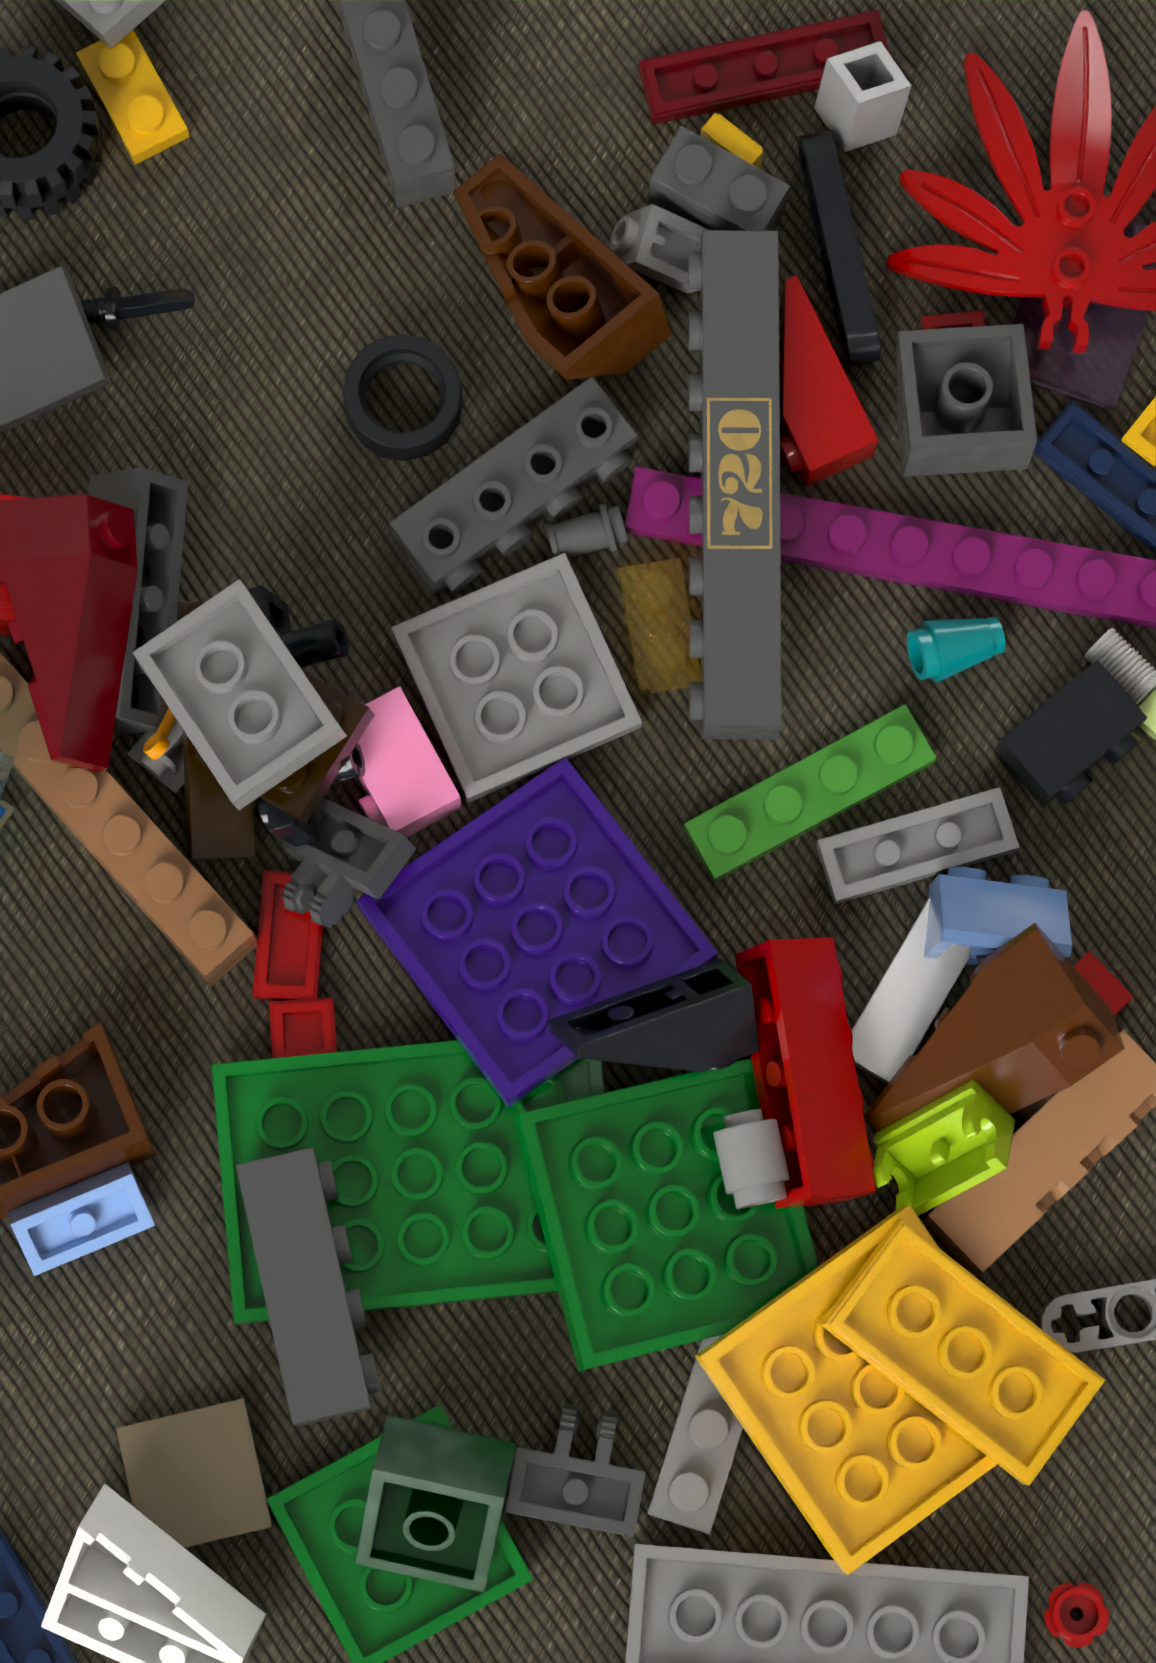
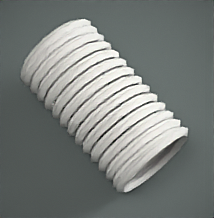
[1084,628,1156,705]

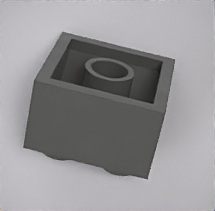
[897,324,1037,477]

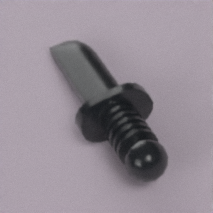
[80,287,195,329]

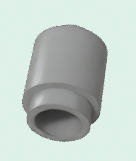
[713,1109,790,1209]

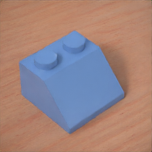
[924,867,1072,966]

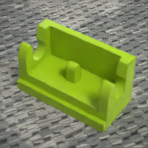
[873,1079,1015,1216]

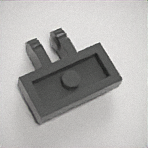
[281,798,416,928]
[505,1403,646,1537]

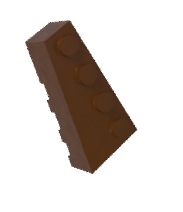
[0,1021,157,1220]

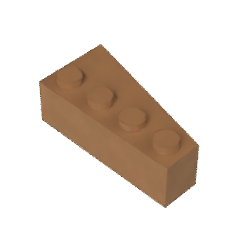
[922,1030,1156,1277]

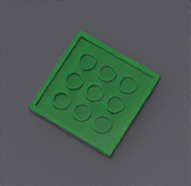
[514,1058,818,1372]

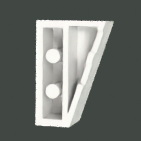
[41,1483,266,1663]

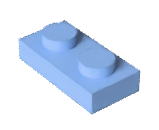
[7,1162,155,1276]

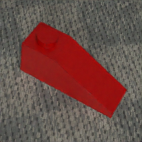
[780,275,879,487]

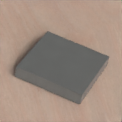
[0,266,112,433]

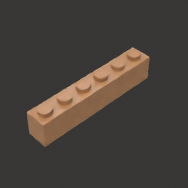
[0,653,257,987]

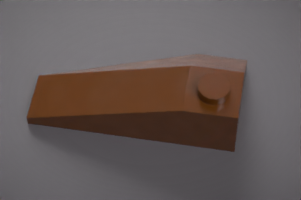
[453,153,672,379]
[865,923,1125,1132]

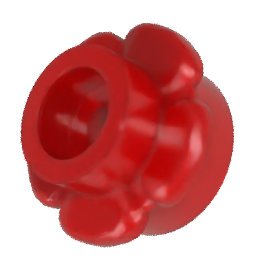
[1044,1582,1109,1648]

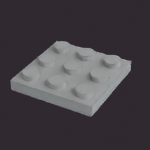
[391,553,642,803]

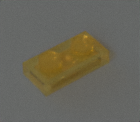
[618,558,701,695]

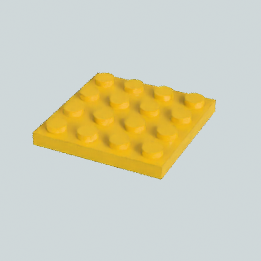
[695,1205,997,1575]

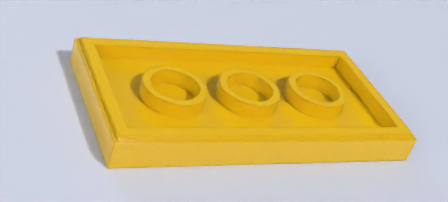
[820,1219,1105,1486]

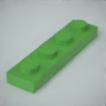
[683,704,937,882]

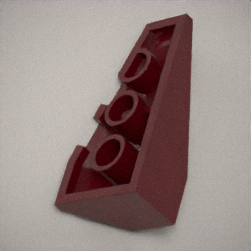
[0,494,138,772]

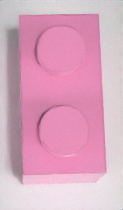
[358,686,461,837]

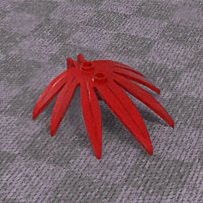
[886,10,1156,354]

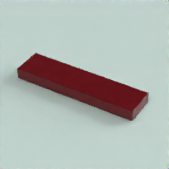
[638,10,890,125]

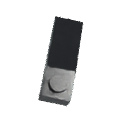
[548,958,759,1072]

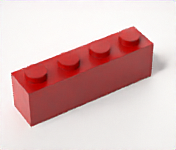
[735,937,876,1209]

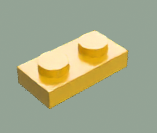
[76,30,190,165]

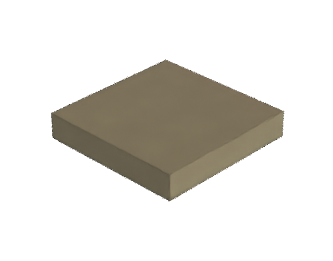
[116,1398,273,1548]

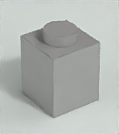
[814,41,911,152]

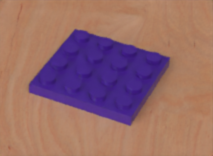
[357,757,718,1108]

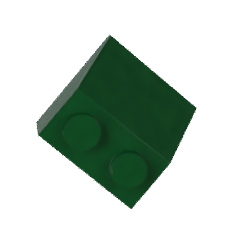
[355,1415,517,1593]

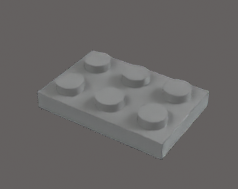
[132,579,347,810]

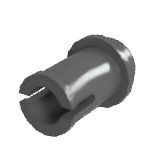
[545,503,628,558]

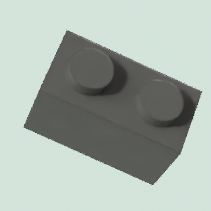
[648,126,790,231]

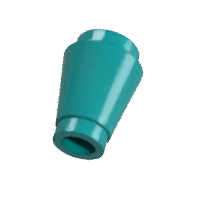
[907,617,1006,683]

